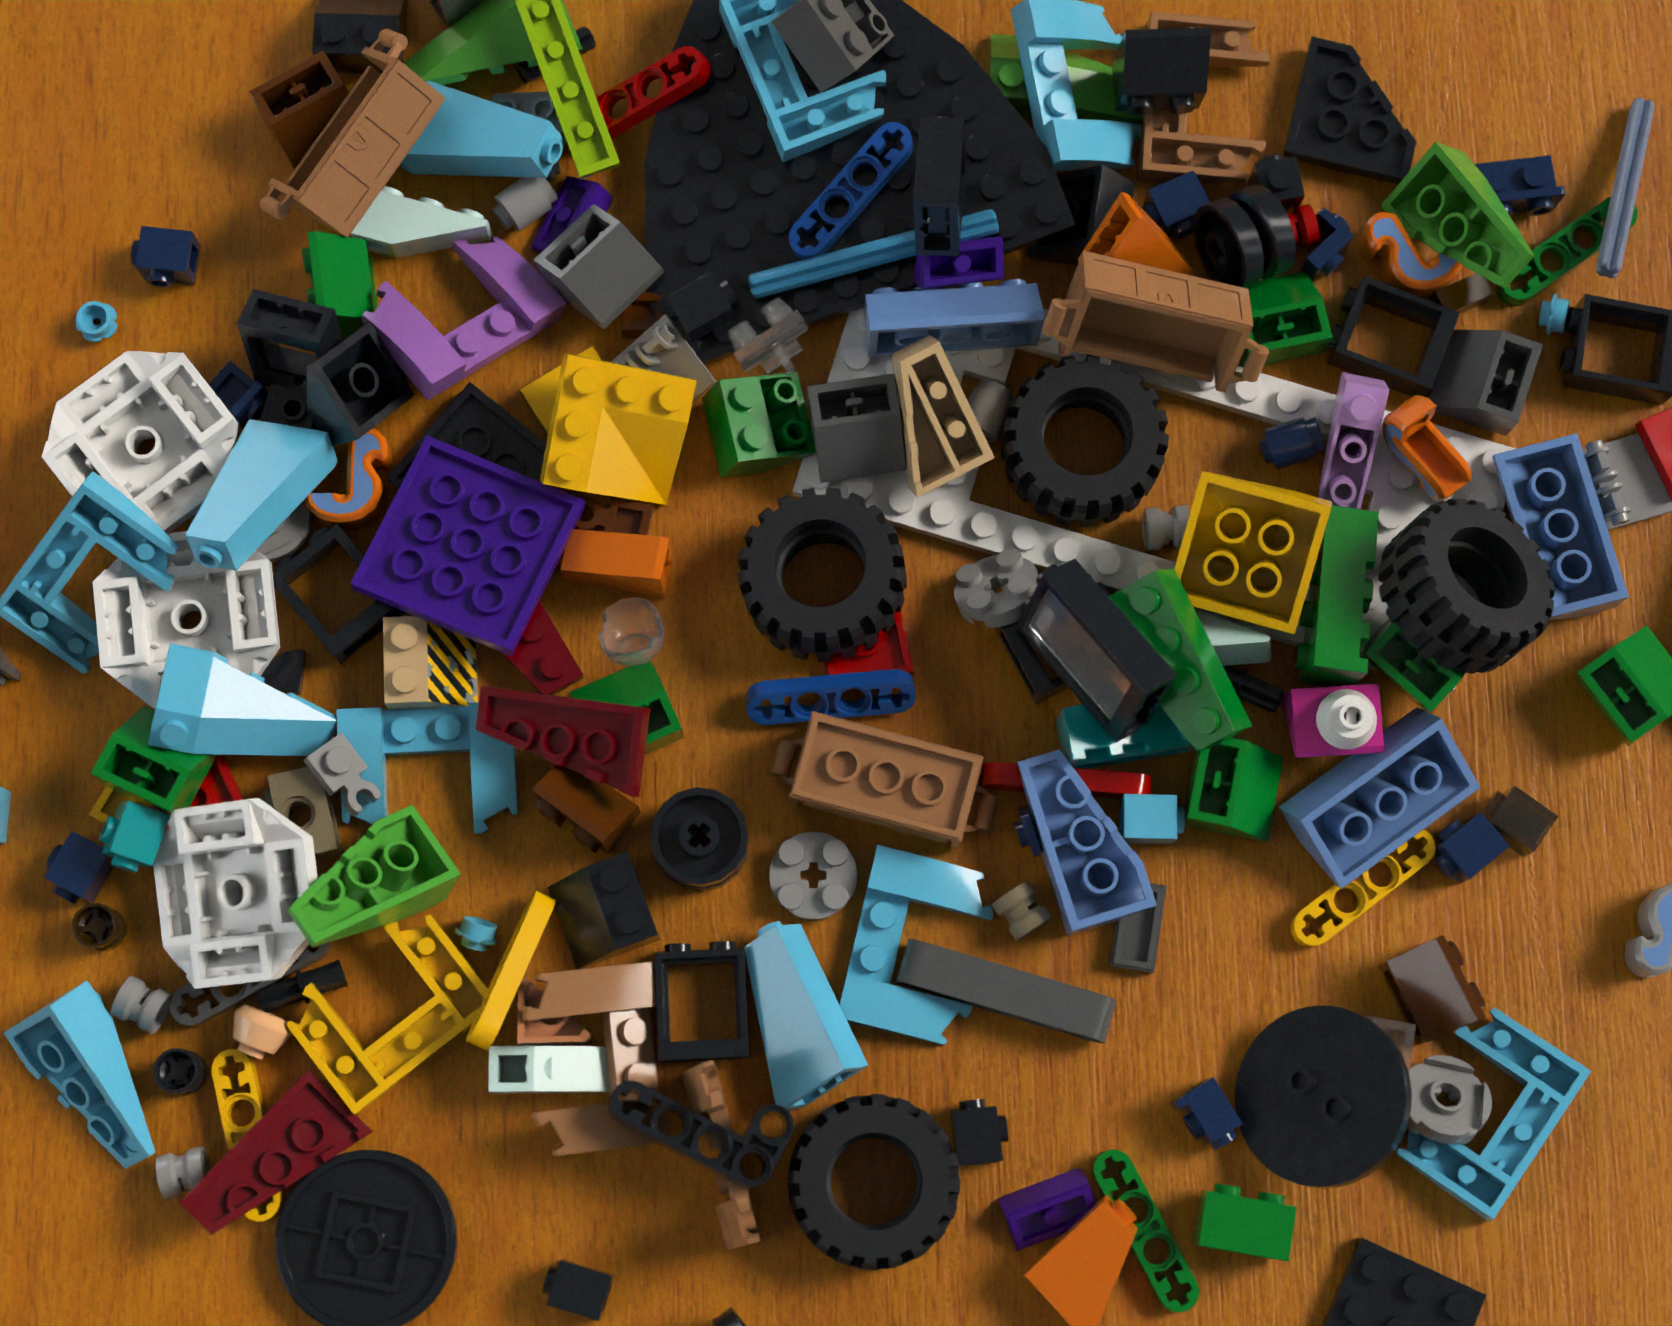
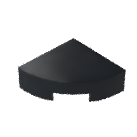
[261,650,307,695]

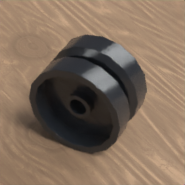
[1193,184,1296,288]
[650,787,749,892]

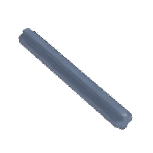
[1596,97,1655,278]

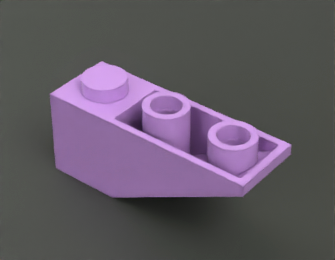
[1318,372,1389,509]

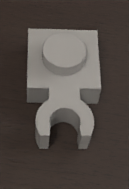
[304,732,381,816]

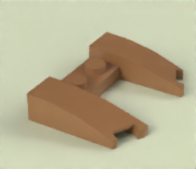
[1137,11,1270,184]
[522,962,671,1156]
[682,1060,761,1250]

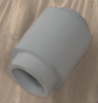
[492,177,558,232]
[968,380,1012,443]

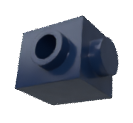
[1142,170,1210,239]
[131,226,201,288]
[1435,812,1510,884]
[44,831,115,904]

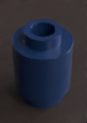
[1259,416,1326,470]

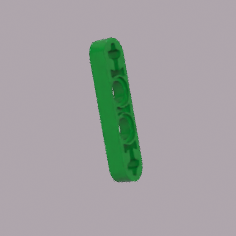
[1496,197,1638,306]
[1091,1149,1199,1312]

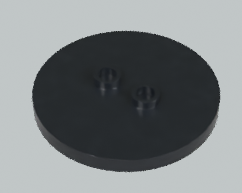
[1235,1005,1412,1188]
[275,1150,458,1326]

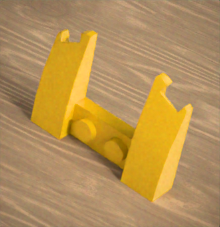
[286,915,488,1115]

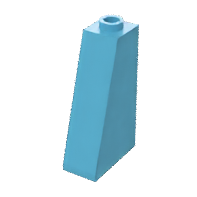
[400,80,566,178]
[185,419,338,571]
[744,921,869,1110]

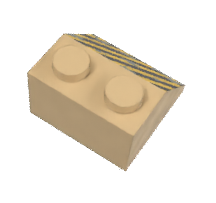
[383,616,478,710]

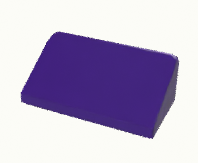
[530,176,613,254]
[914,236,1004,289]
[998,1168,1096,1251]

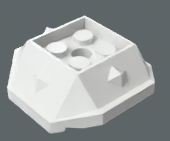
[42,351,238,534]
[93,531,280,709]
[153,798,318,989]

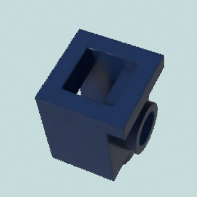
[1170,1077,1243,1151]

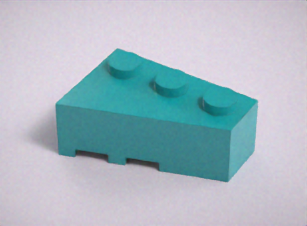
[1056,704,1195,769]

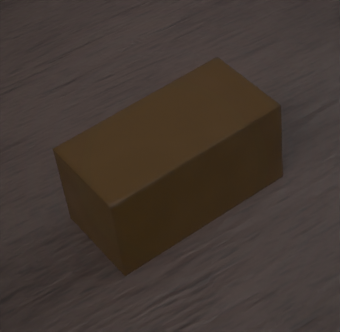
[1430,273,1494,314]

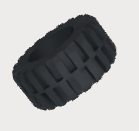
[1001,354,1169,527]
[738,487,907,662]
[1378,499,1554,674]
[788,1094,961,1270]

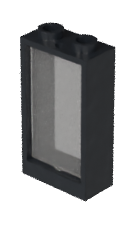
[1017,559,1177,743]

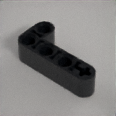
[608,1081,794,1189]

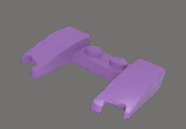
[362,237,567,401]

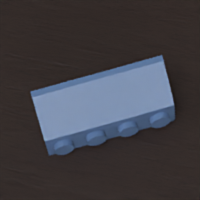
[864,279,1045,357]
[1492,433,1629,620]
[1279,707,1480,889]

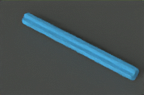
[748,209,999,299]

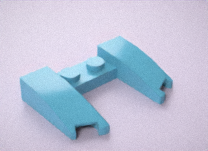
[719,0,886,162]
[1011,0,1142,171]
[0,471,178,674]
[336,702,519,835]
[840,845,993,1045]
[1397,1008,1591,1222]

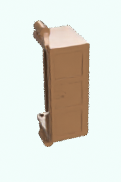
[260,29,445,238]
[1042,250,1269,393]
[771,711,999,849]

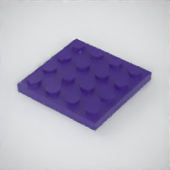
[350,435,585,656]

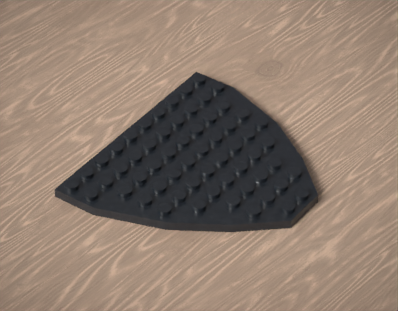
[645,0,1075,365]

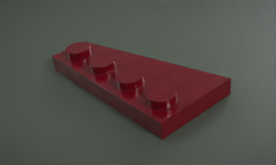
[501,600,584,695]
[475,686,651,797]
[178,1070,373,1236]

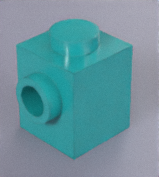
[99,800,170,873]

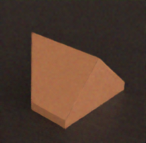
[517,976,594,1046]

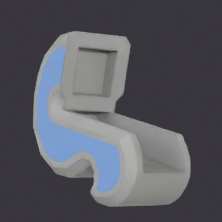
[1624,883,1672,978]

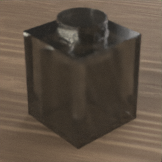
[1482,786,1559,857]

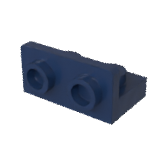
[1474,155,1565,216]

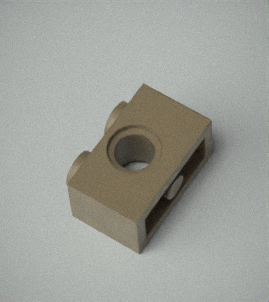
[263,767,344,861]

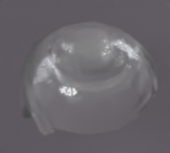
[598,597,665,667]

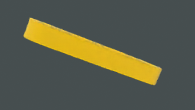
[1290,829,1436,948]
[466,890,556,1051]
[211,1049,284,1222]

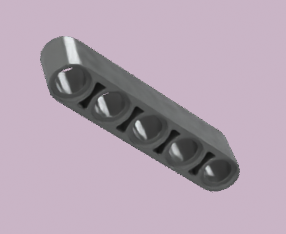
[896,939,1117,1044]

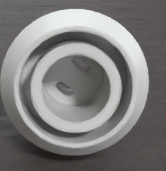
[1316,689,1377,750]

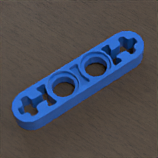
[789,122,913,260]
[746,669,916,725]

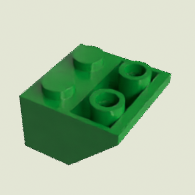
[302,231,378,339]
[1240,271,1333,368]
[702,372,816,478]
[1362,618,1465,713]
[1575,626,1672,746]
[570,658,684,754]
[91,706,217,816]
[1184,738,1283,843]

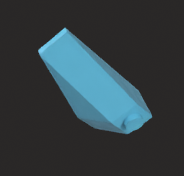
[148,643,337,756]
[4,981,155,1169]

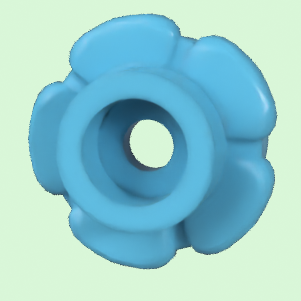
[1539,294,1570,336]
[75,301,117,342]
[455,916,497,951]

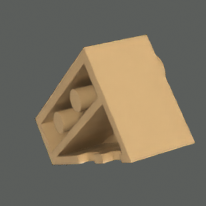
[892,335,995,498]

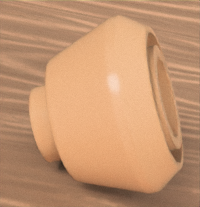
[233,1005,292,1059]

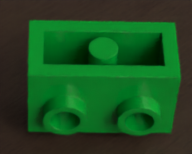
[1193,1183,1297,1262]

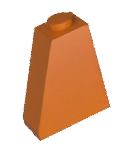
[1077,192,1195,276]
[557,529,673,599]
[1024,1195,1138,1326]

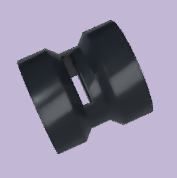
[154,1048,207,1095]

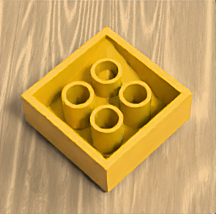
[540,353,697,505]
[1174,471,1332,635]

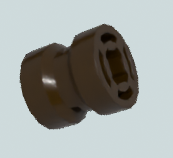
[72,903,127,951]

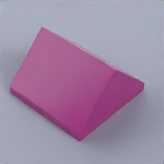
[1280,684,1384,758]

